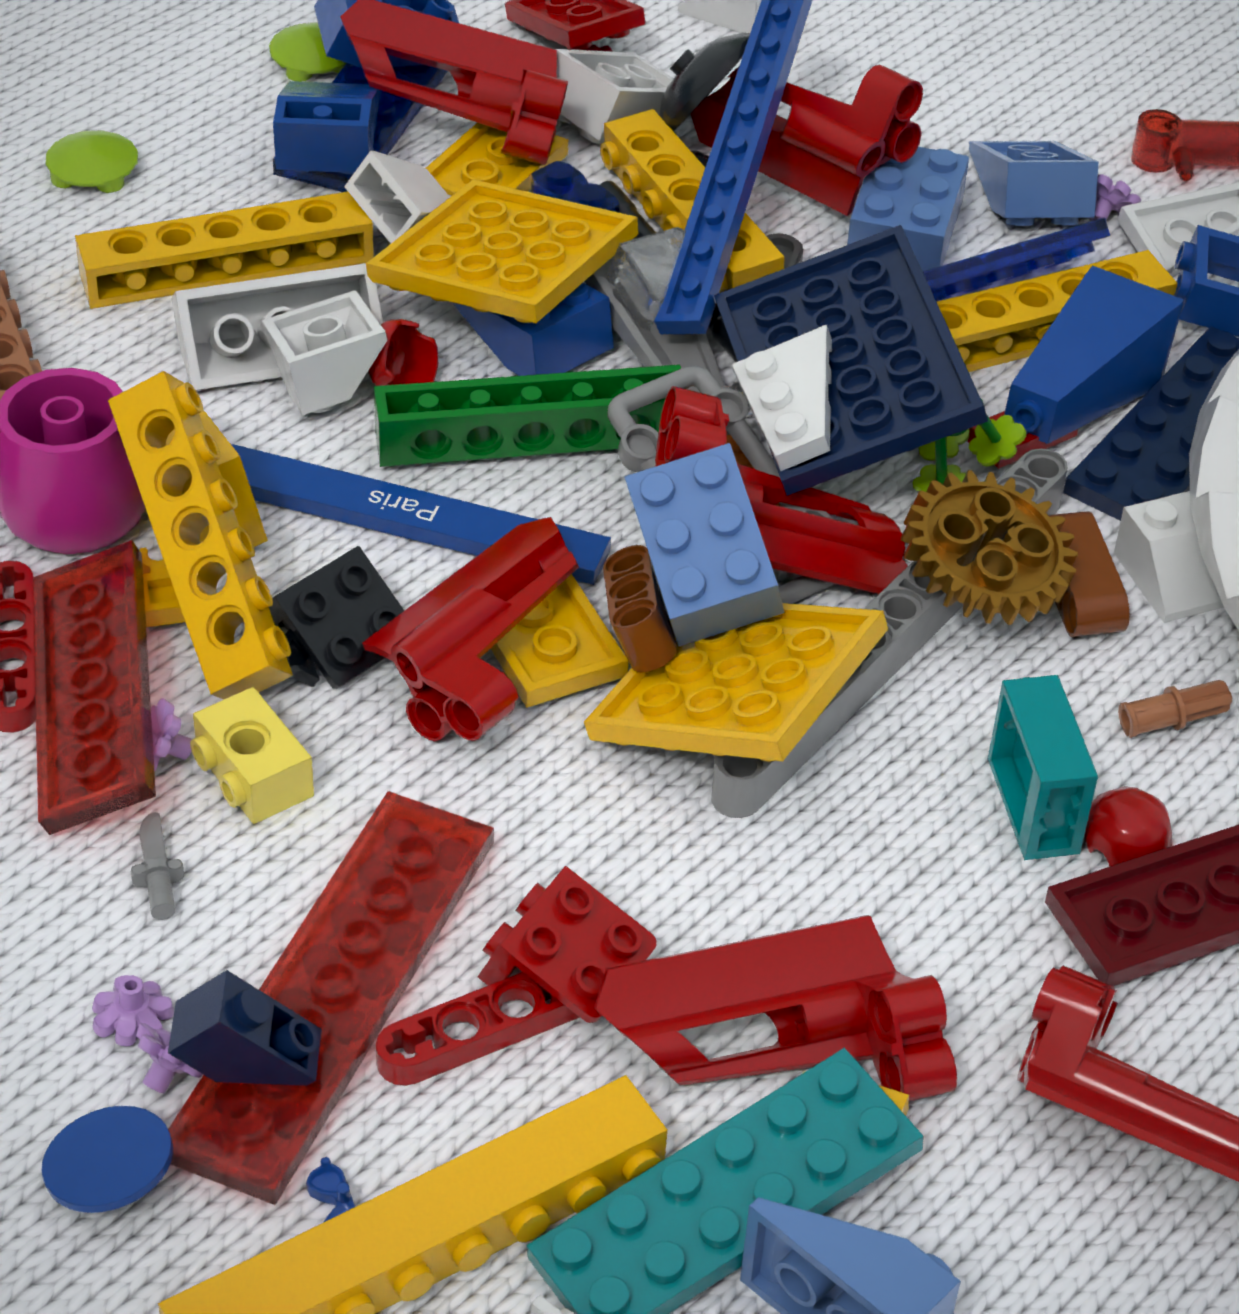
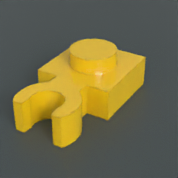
[135,547,185,628]

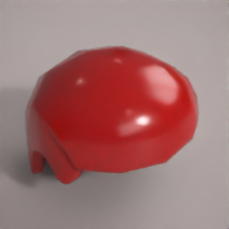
[368,319,439,386]
[1084,786,1172,866]

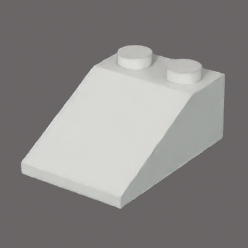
[555,49,674,144]

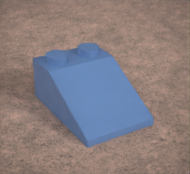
[969,141,1099,226]
[740,1197,961,1314]

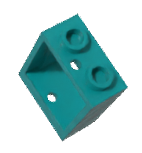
[987,675,1098,860]

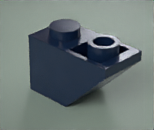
[168,970,322,1086]

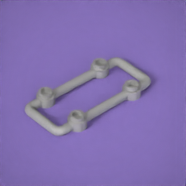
[608,366,835,604]

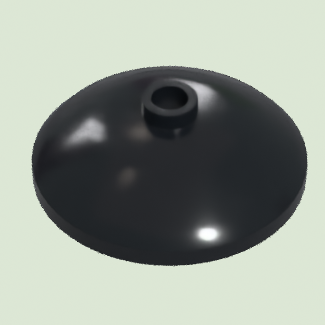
[659,33,750,132]

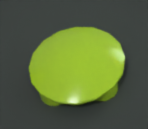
[269,22,354,82]
[45,130,138,193]

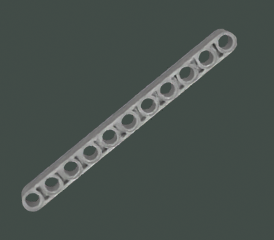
[711,449,1068,818]

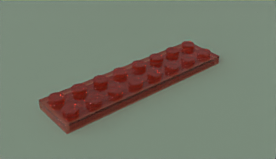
[168,791,494,1205]

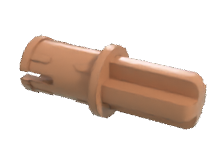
[1118,680,1232,738]

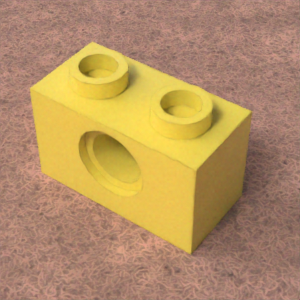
[190,687,314,824]

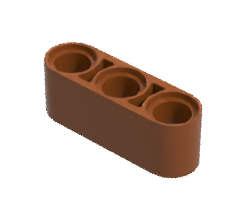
[1048,511,1130,637]
[603,545,677,672]

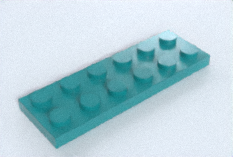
[526,1048,924,1314]

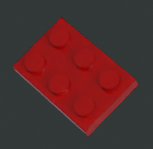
[504,0,646,50]

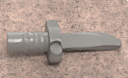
[131,812,184,920]

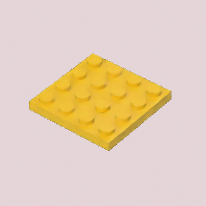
[366,179,638,323]
[584,603,888,762]

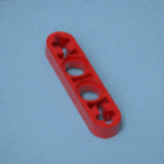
[0,561,38,733]
[376,972,580,1086]

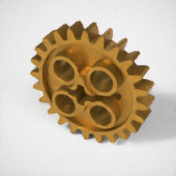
[901,470,1078,625]

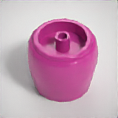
[0,368,145,554]

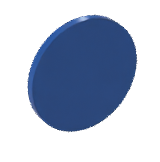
[42,1106,173,1213]

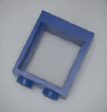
[1174,225,1239,336]

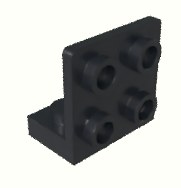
[269,545,404,689]

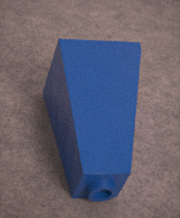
[1004,266,1184,444]

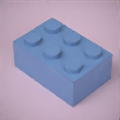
[847,147,969,282]
[624,443,784,647]

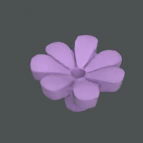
[1091,174,1141,224]
[131,698,192,772]
[92,975,174,1046]
[136,1023,203,1093]

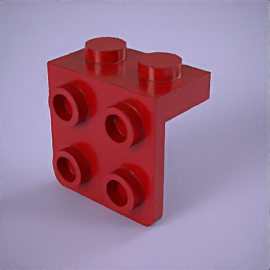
[478,865,657,1023]

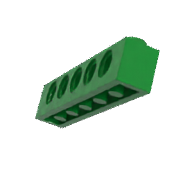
[374,364,681,467]

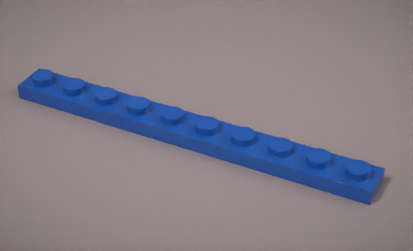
[654,0,813,334]

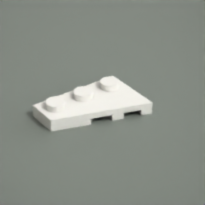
[1117,182,1239,277]
[731,324,832,471]

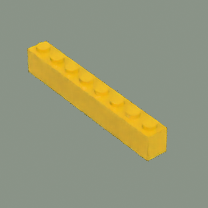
[158,1075,668,1314]

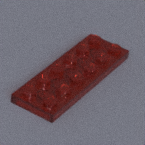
[33,540,156,835]

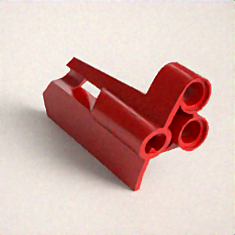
[340,0,568,166]
[690,64,923,216]
[655,386,908,594]
[362,517,579,741]
[593,915,957,1101]
[1017,966,1239,1182]

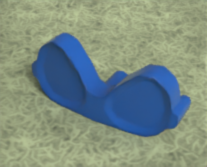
[306,1157,355,1222]

